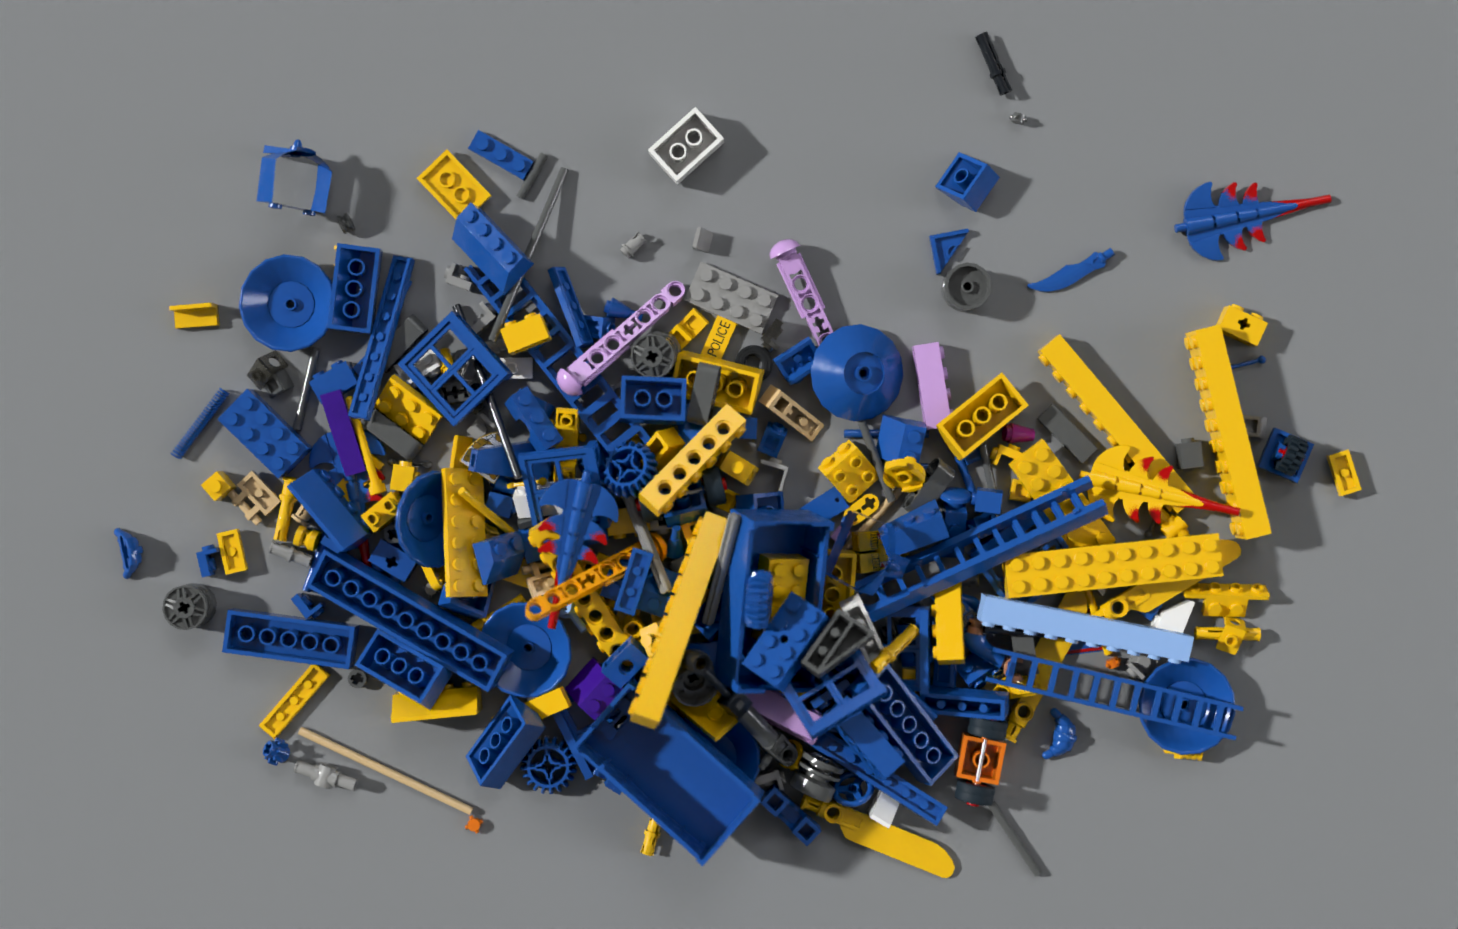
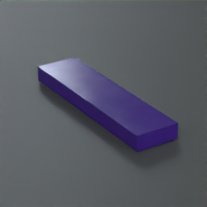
[320,389,367,477]

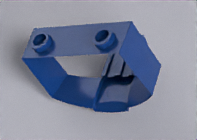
[257,139,332,216]
[825,511,910,595]

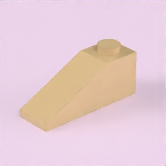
[758,384,824,442]

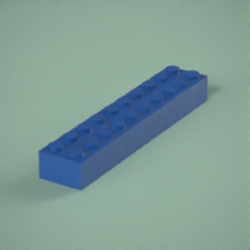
[306,548,515,692]

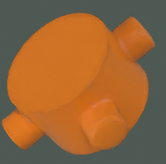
[1105,657,1121,669]
[465,815,483,833]

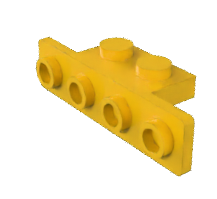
[1183,582,1270,617]

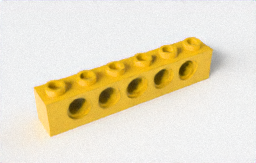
[639,404,746,517]

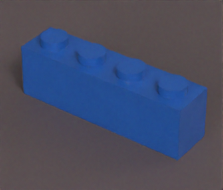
[920,685,1009,721]

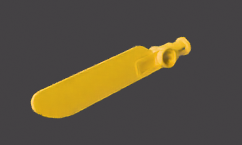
[1090,540,1241,620]
[1006,591,1087,744]
[800,794,955,878]

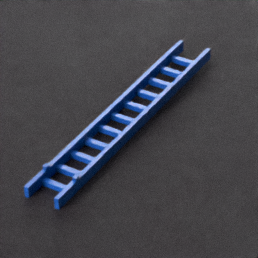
[985,647,1244,740]

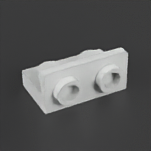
[394,349,442,388]

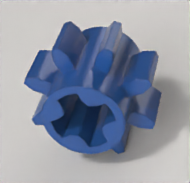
[263,738,290,766]

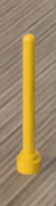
[345,396,387,496]

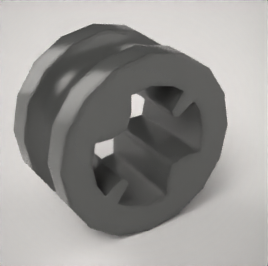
[337,212,355,234]
[348,668,369,688]

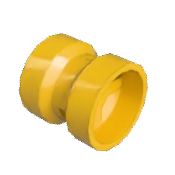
[293,525,321,551]

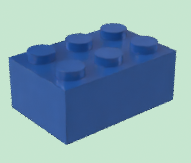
[620,375,687,426]

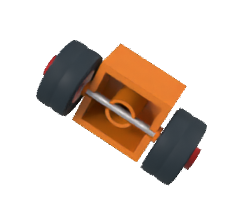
[954,718,1008,807]

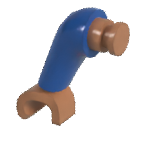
[964,618,1024,682]

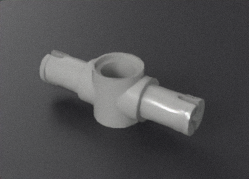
[294,760,359,791]

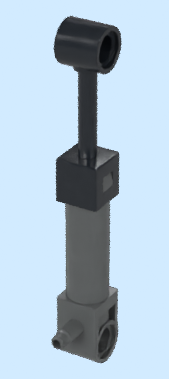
[681,649,798,770]

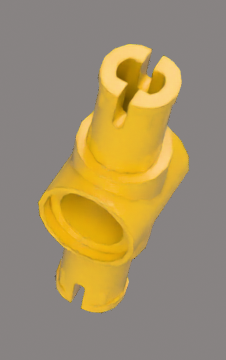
[1147,507,1190,538]

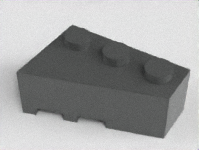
[801,608,875,679]

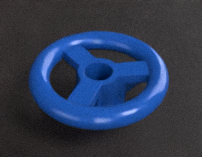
[833,771,874,807]

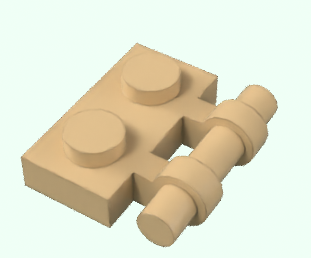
[227,470,281,526]
[521,559,557,599]

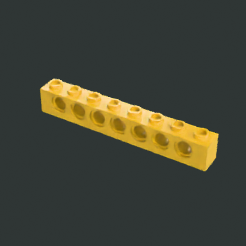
[528,516,632,666]

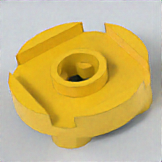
[883,456,926,492]

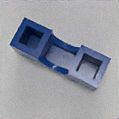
[504,386,563,451]
[760,783,822,846]

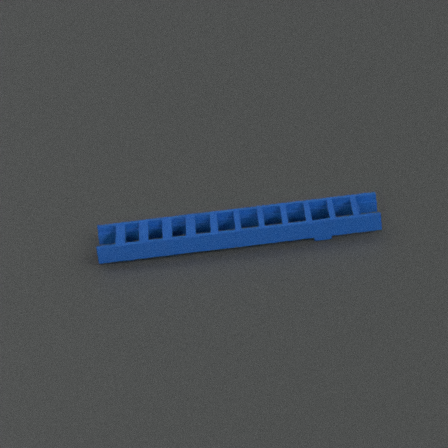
[464,265,651,453]
[855,475,1109,623]

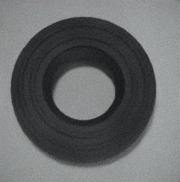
[735,345,773,381]

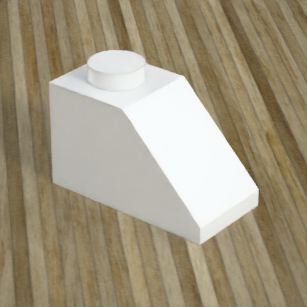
[1151,599,1195,633]
[867,790,900,829]

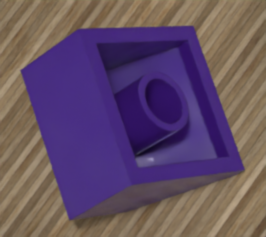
[565,657,624,720]

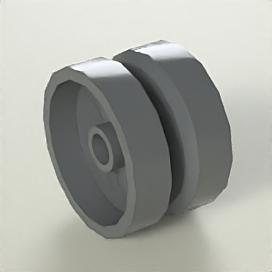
[941,263,992,312]

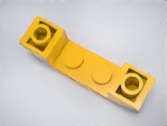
[553,407,580,482]

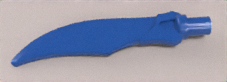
[1027,248,1115,292]

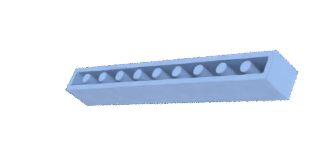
[976,593,1194,664]

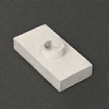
[490,357,533,379]

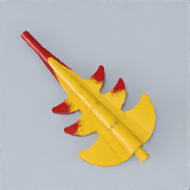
[1079,445,1240,524]

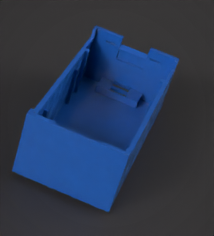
[715,509,835,694]
[571,677,765,867]

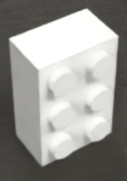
[648,107,724,185]

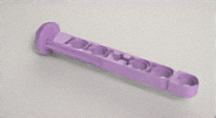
[769,239,833,347]
[556,281,685,396]

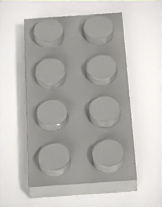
[684,262,778,334]

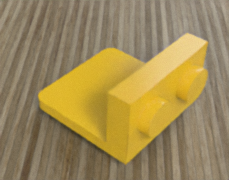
[817,440,879,503]

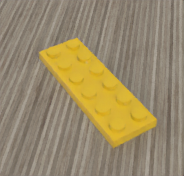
[1008,439,1116,548]
[441,468,488,598]

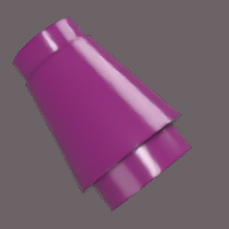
[1002,423,1035,444]

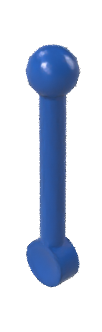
[1231,356,1266,369]

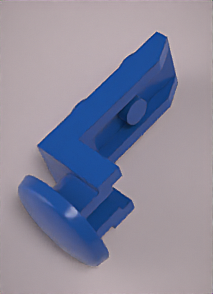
[940,487,972,558]

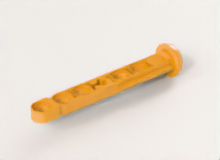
[525,532,668,621]

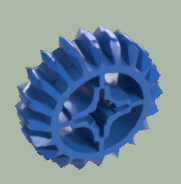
[601,441,659,499]
[745,570,773,630]
[520,736,577,794]

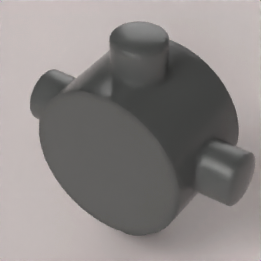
[1010,112,1028,125]

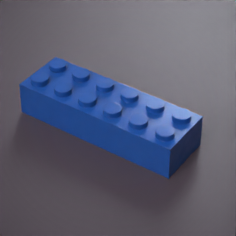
[222,608,360,669]
[846,664,959,786]

